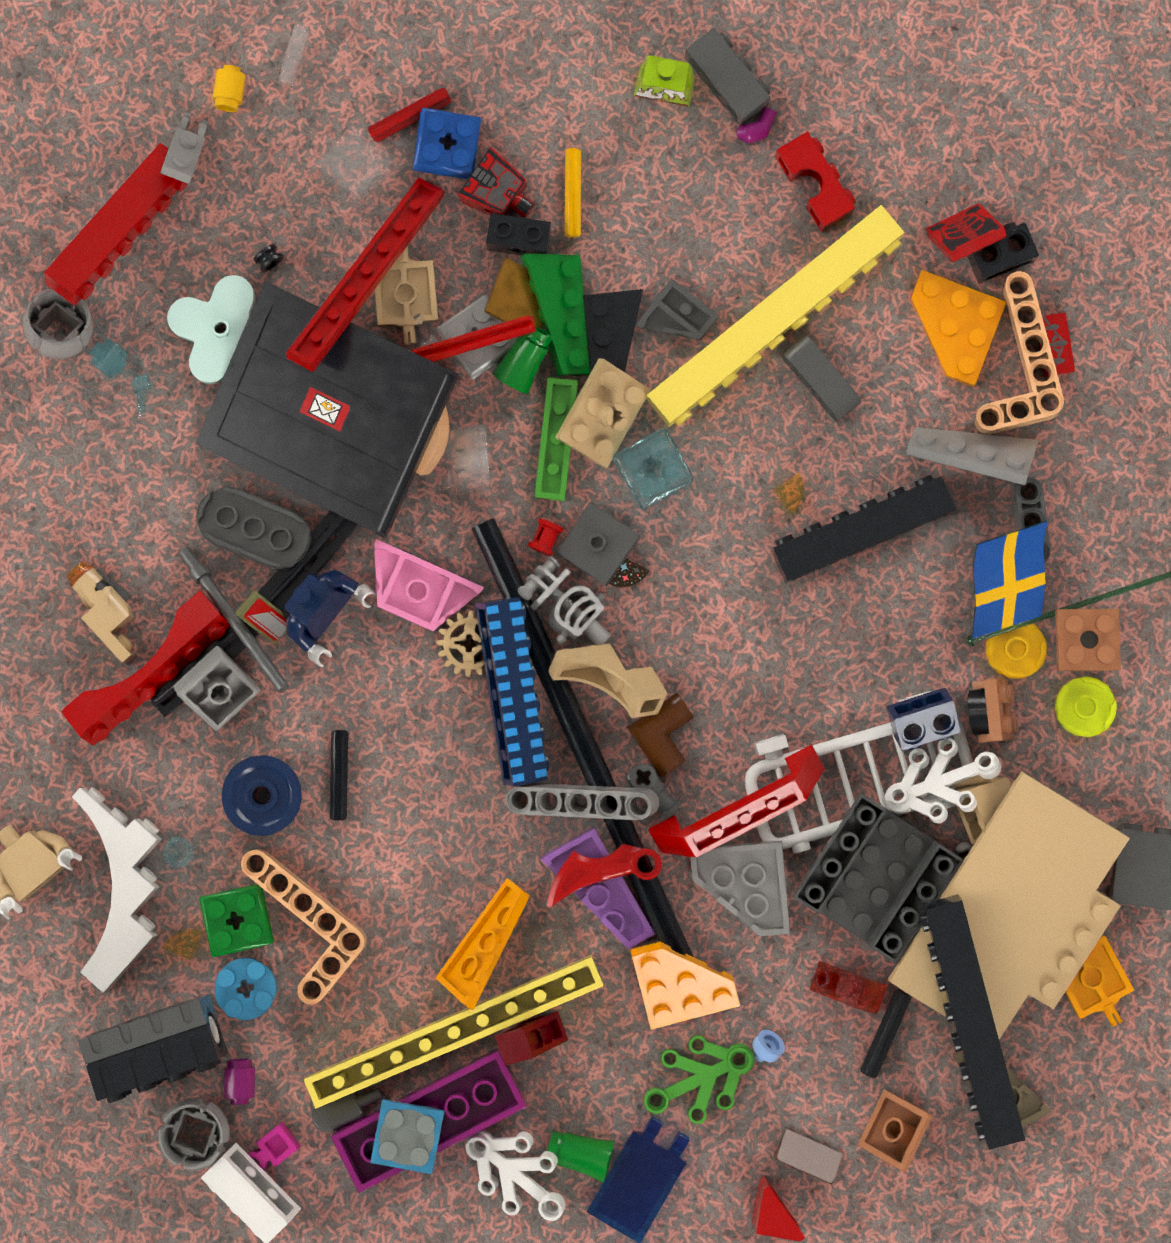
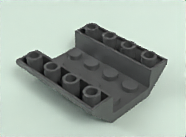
[792,793,964,963]

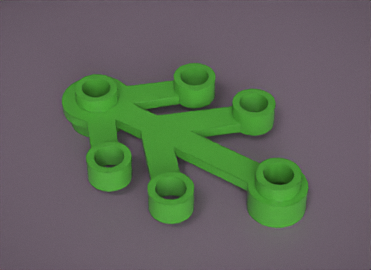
[644,1035,755,1124]

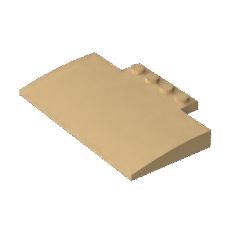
[888,771,1130,1039]

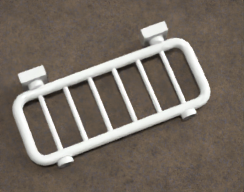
[745,691,973,853]

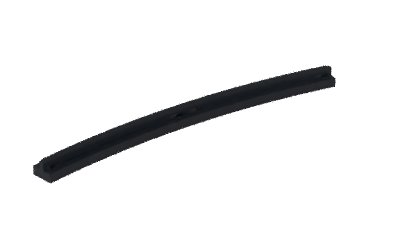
[150,364,458,717]

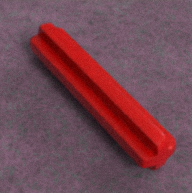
[368,88,451,143]

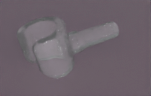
[414,314,439,347]

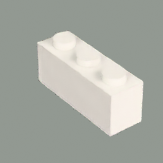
[201,1143,301,1243]

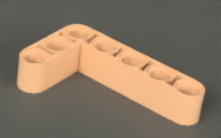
[975,271,1064,435]
[241,849,367,1005]

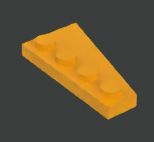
[435,878,530,1010]

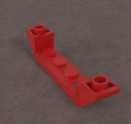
[648,744,825,858]

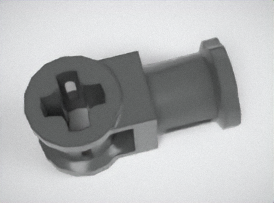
[627,764,682,821]

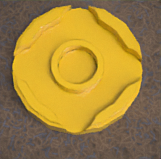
[986,621,1047,679]

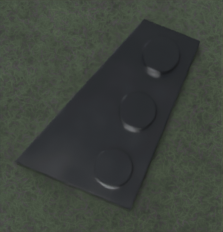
[583,289,643,372]

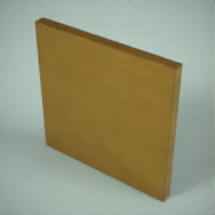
[484,258,543,328]

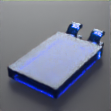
[587,1115,690,1243]

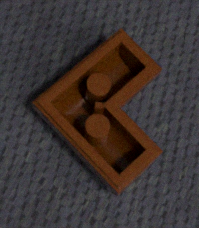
[626,693,694,777]

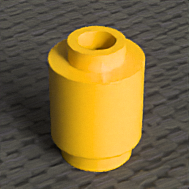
[212,65,246,112]

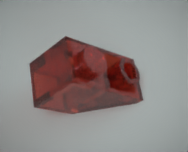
[810,961,887,1014]

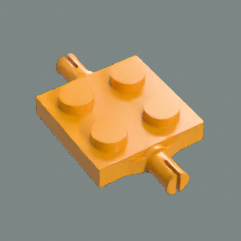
[1065,935,1134,1027]

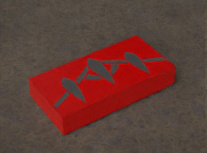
[1038,312,1075,377]

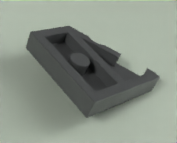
[636,278,719,340]

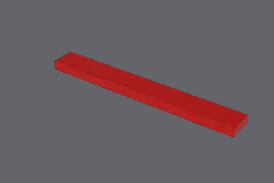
[286,177,444,372]

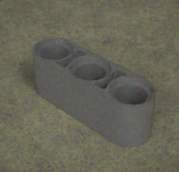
[782,335,861,422]
[1011,477,1050,563]

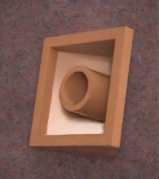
[858,1089,933,1172]

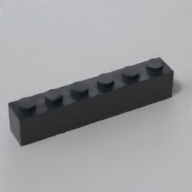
[771,475,956,584]

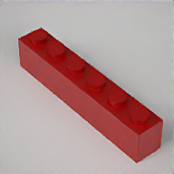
[44,143,188,306]

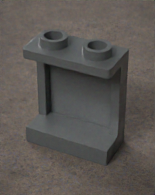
[1106,823,1171,910]

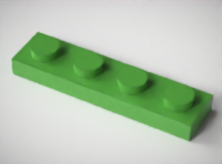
[535,377,578,502]

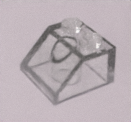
[445,424,492,495]

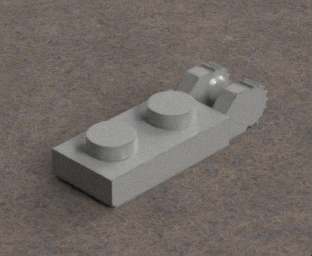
[160,112,209,184]

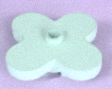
[167,275,255,384]

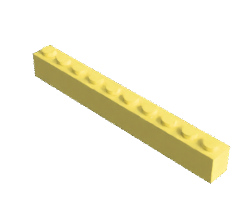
[646,205,905,427]
[304,955,604,1109]

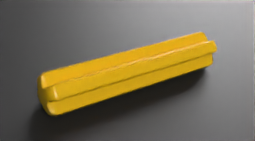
[565,148,581,238]

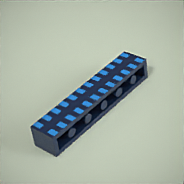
[475,597,549,787]

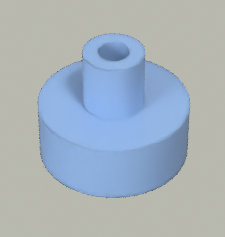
[752,1030,785,1062]

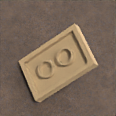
[555,358,651,468]

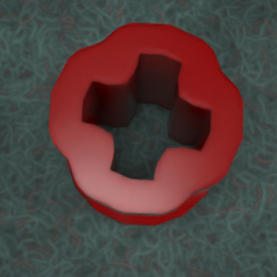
[527,518,564,557]

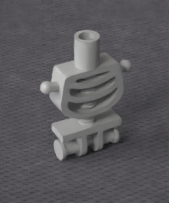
[518,557,611,645]

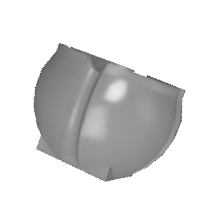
[23,288,93,361]
[158,1098,230,1171]

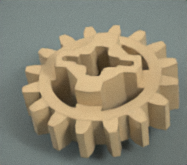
[436,611,485,678]

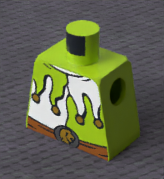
[634,55,695,107]

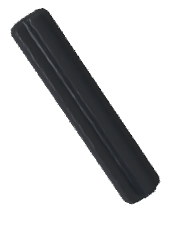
[330,730,349,821]
[860,990,912,1078]

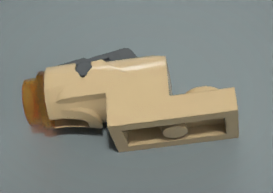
[66,561,136,664]

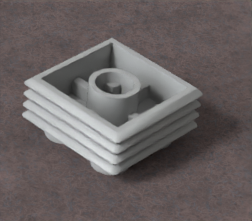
[437,295,517,379]
[173,646,260,731]

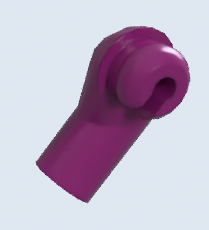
[736,107,777,143]

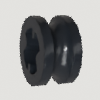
[253,244,284,273]

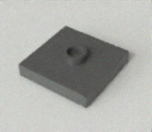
[556,502,641,587]

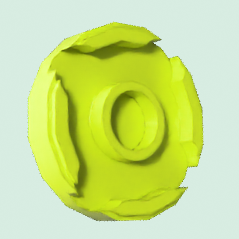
[1054,676,1117,737]

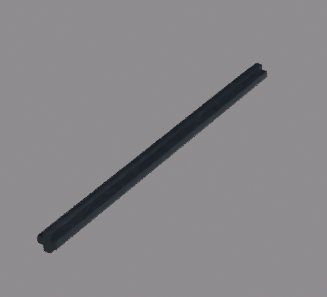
[471,518,694,957]

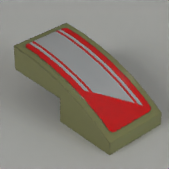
[235,590,288,645]

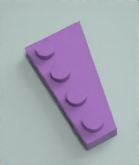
[540,827,655,949]

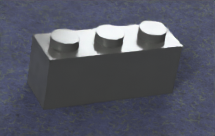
[685,28,770,126]

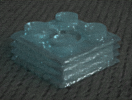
[613,427,694,510]

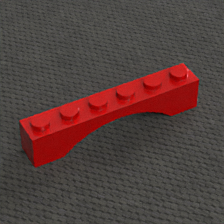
[61,590,231,746]

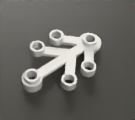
[885,737,1002,823]
[465,1130,566,1221]

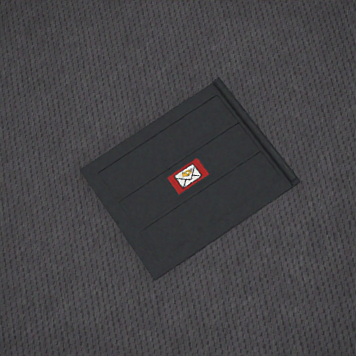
[195,281,458,538]

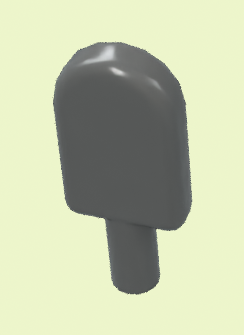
[312,1087,384,1133]

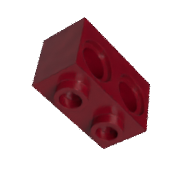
[495,1011,568,1066]

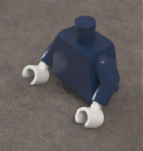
[284,570,376,667]

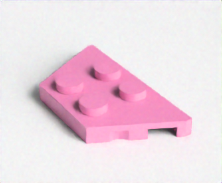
[374,539,484,632]

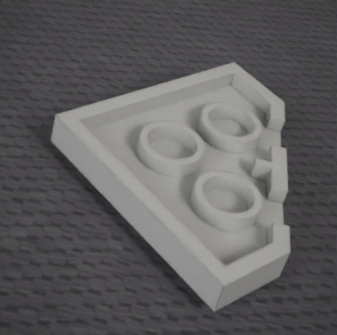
[690,840,791,936]

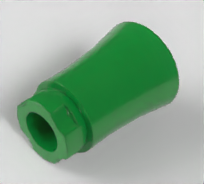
[492,326,553,394]
[546,1131,615,1183]

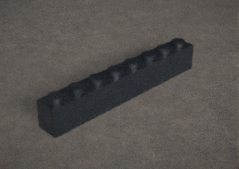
[919,894,1025,1150]

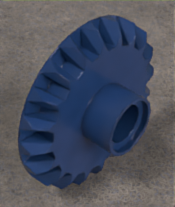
[221,755,302,836]

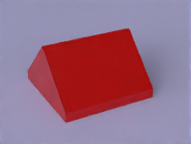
[752,1176,805,1241]

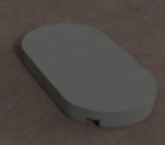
[196,487,312,571]

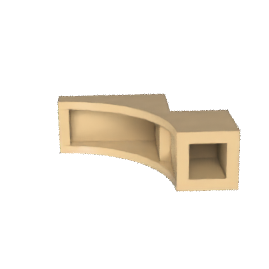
[548,643,668,718]

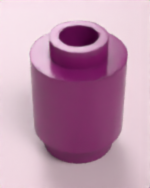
[224,1059,255,1105]

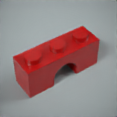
[775,131,856,233]

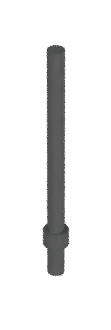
[179,547,289,693]

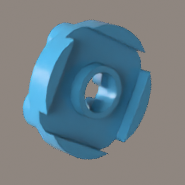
[215,957,277,1020]

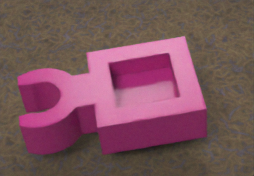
[248,1121,301,1170]

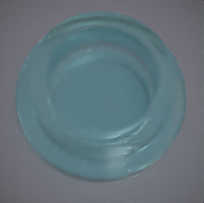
[163,837,194,868]

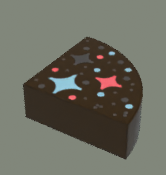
[609,558,649,587]

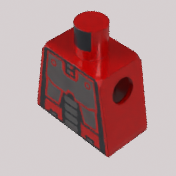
[458,147,535,218]

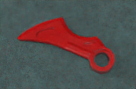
[547,844,662,908]

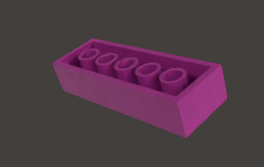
[331,1048,527,1193]

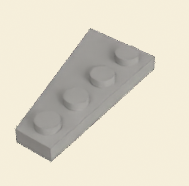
[906,427,1039,485]

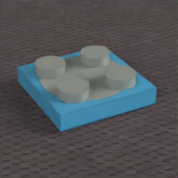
[370,1099,445,1174]

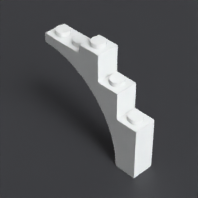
[72,787,162,993]

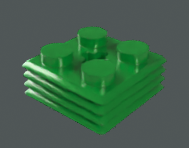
[199,884,274,957]

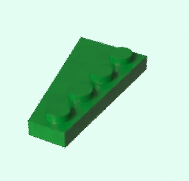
[520,254,590,376]

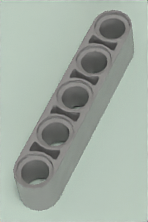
[506,783,659,820]

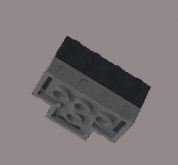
[78,994,228,1103]

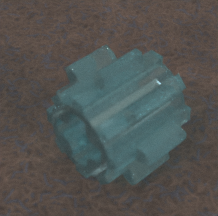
[89,338,129,378]

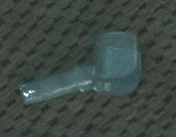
[132,374,152,418]

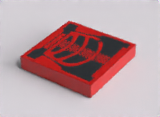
[925,203,1007,262]

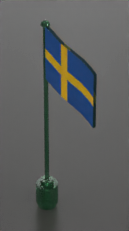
[966,520,1171,647]

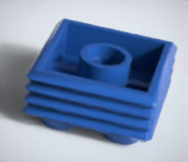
[413,108,481,180]

